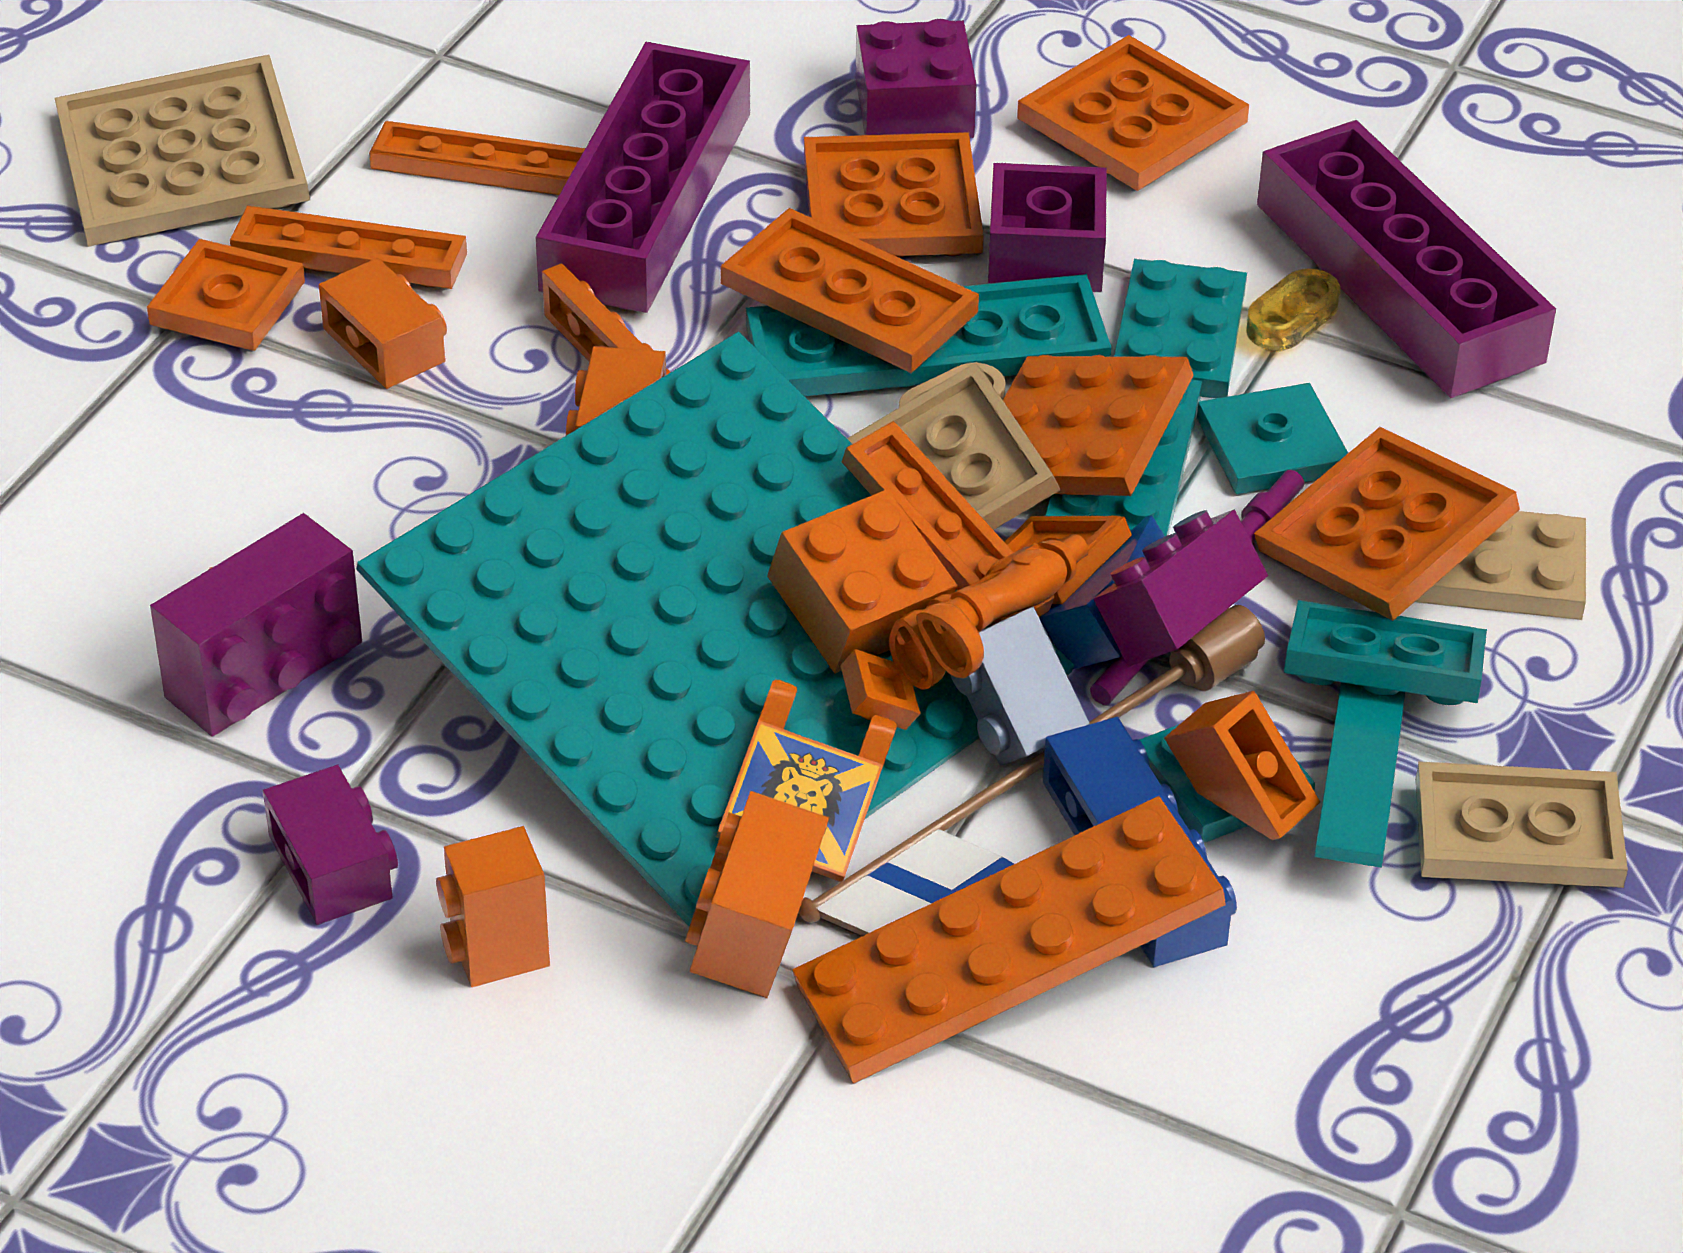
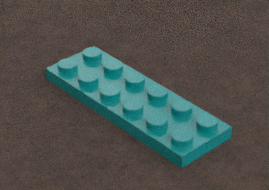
[746,274,1112,396]

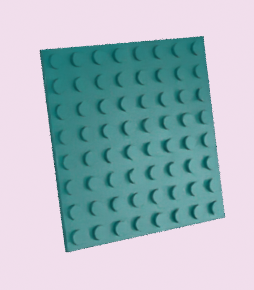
[356,331,1075,927]

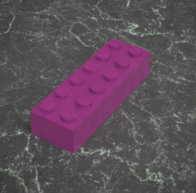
[535,41,750,313]
[1257,120,1556,398]

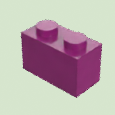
[263,764,398,925]

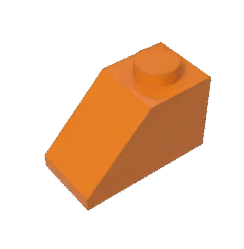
[1164,691,1321,840]

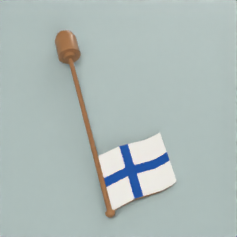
[799,605,1265,936]

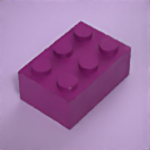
[150,513,362,737]

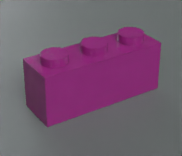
[1094,509,1268,667]

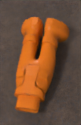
[889,534,1089,689]

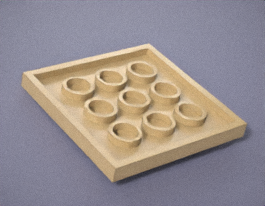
[55,54,310,247]

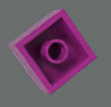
[855,19,977,138]
[988,163,1107,292]

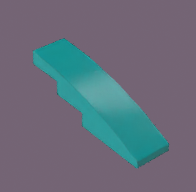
[1314,682,1405,868]

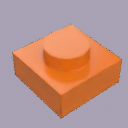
[840,649,920,730]

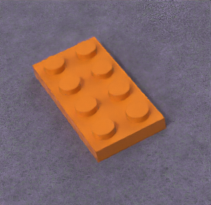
[721,208,979,373]

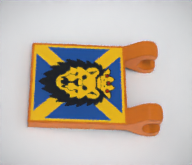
[716,679,897,882]

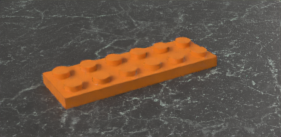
[792,796,1226,1084]

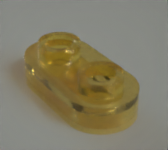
[1246,269,1341,352]

